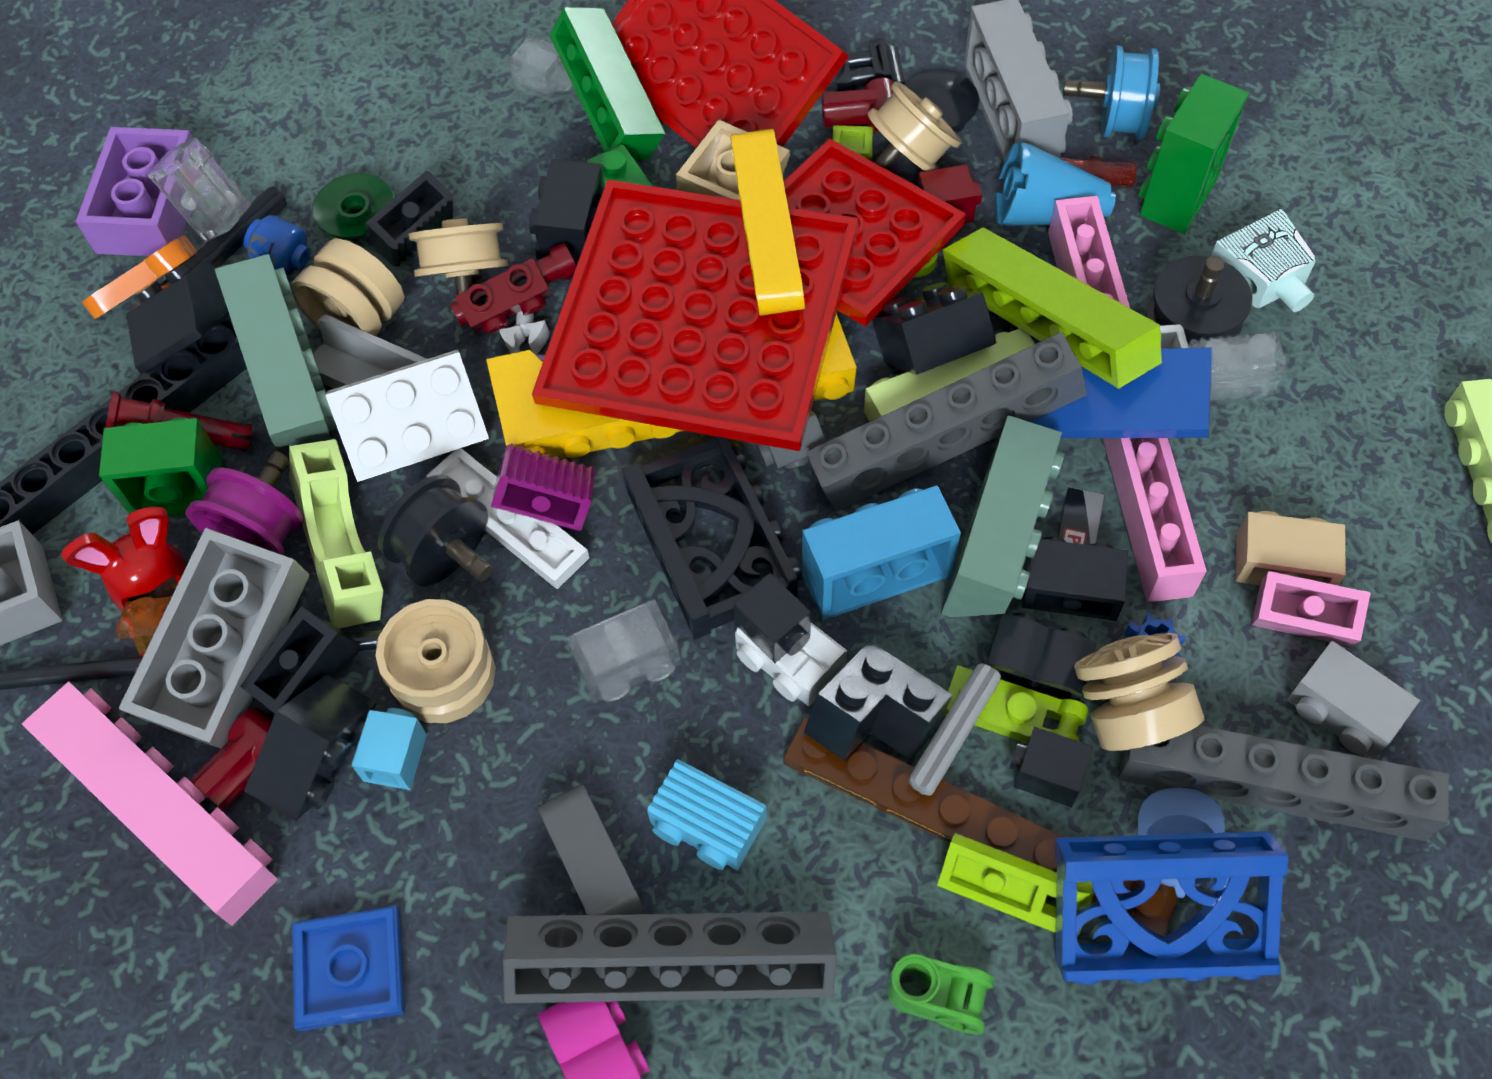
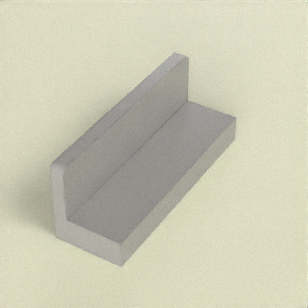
[313,314,426,389]

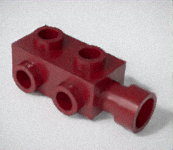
[450,242,576,335]

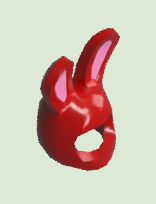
[61,507,188,626]

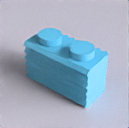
[647,759,767,870]

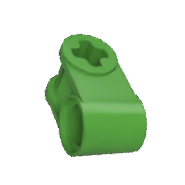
[886,954,995,1034]

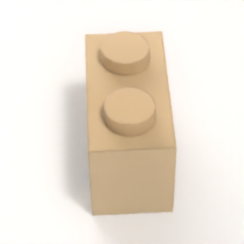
[1235,511,1346,586]

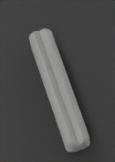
[909,663,1001,796]

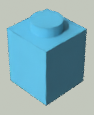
[352,708,427,790]

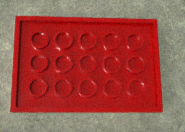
[612,0,849,148]

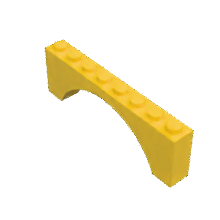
[486,313,857,459]

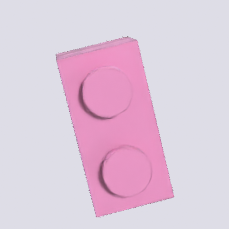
[1252,571,1371,647]

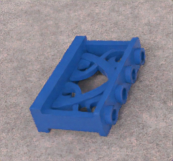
[1054,831,1288,985]

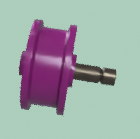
[186,451,304,556]

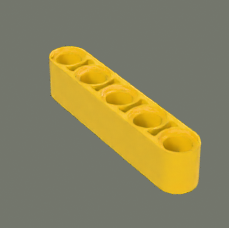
[730,129,805,316]

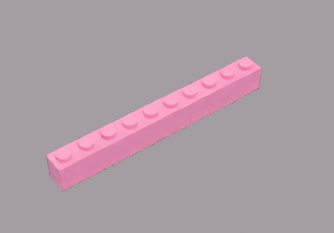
[1048,196,1207,602]

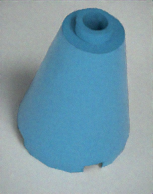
[994,142,1116,226]

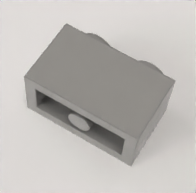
[1287,641,1420,759]

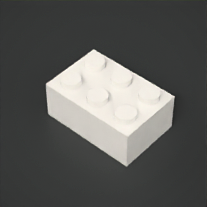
[326,349,489,482]

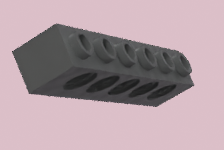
[806,332,1087,512]
[1118,725,1449,841]
[503,912,837,1003]

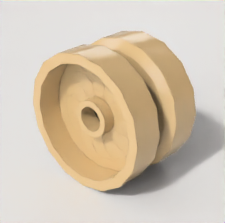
[290,238,405,336]
[375,599,496,723]

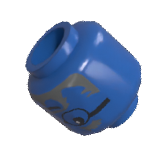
[244,215,311,276]

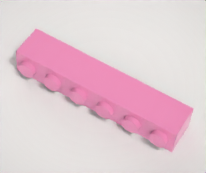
[22,681,278,926]

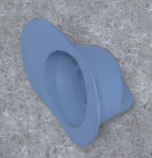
[1138,787,1225,898]

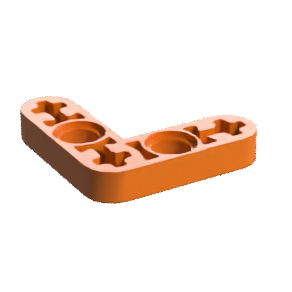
[81,234,197,319]

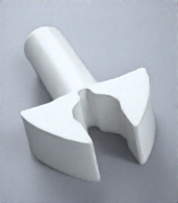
[500,311,550,355]

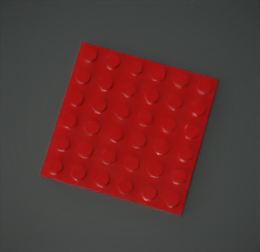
[532,180,858,451]

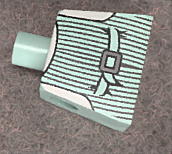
[1211,209,1315,312]

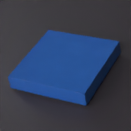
[292,906,405,1031]

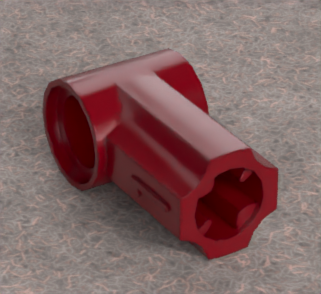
[822,78,894,132]
[190,708,273,811]

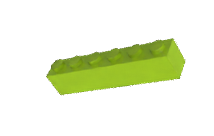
[943,227,1162,389]

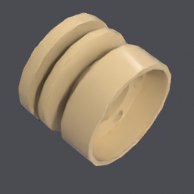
[1074,633,1205,751]

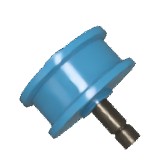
[1063,45,1160,141]

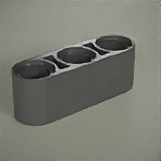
[536,784,646,915]

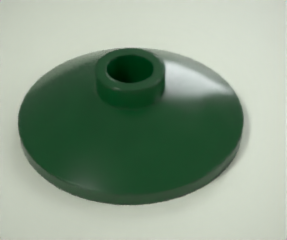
[312,173,394,240]

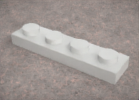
[426,448,589,589]

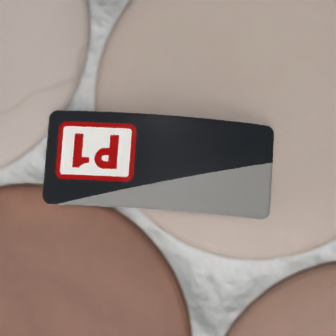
[1058,487,1104,545]

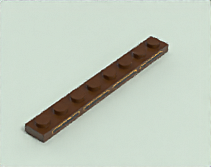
[783,716,1179,936]

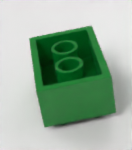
[1139,74,1250,234]

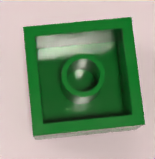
[99,418,227,517]

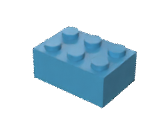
[802,485,961,621]

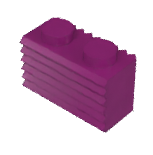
[490,443,595,531]

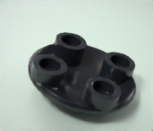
[905,70,979,133]

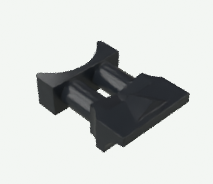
[836,39,905,92]

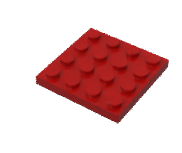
[783,139,966,327]

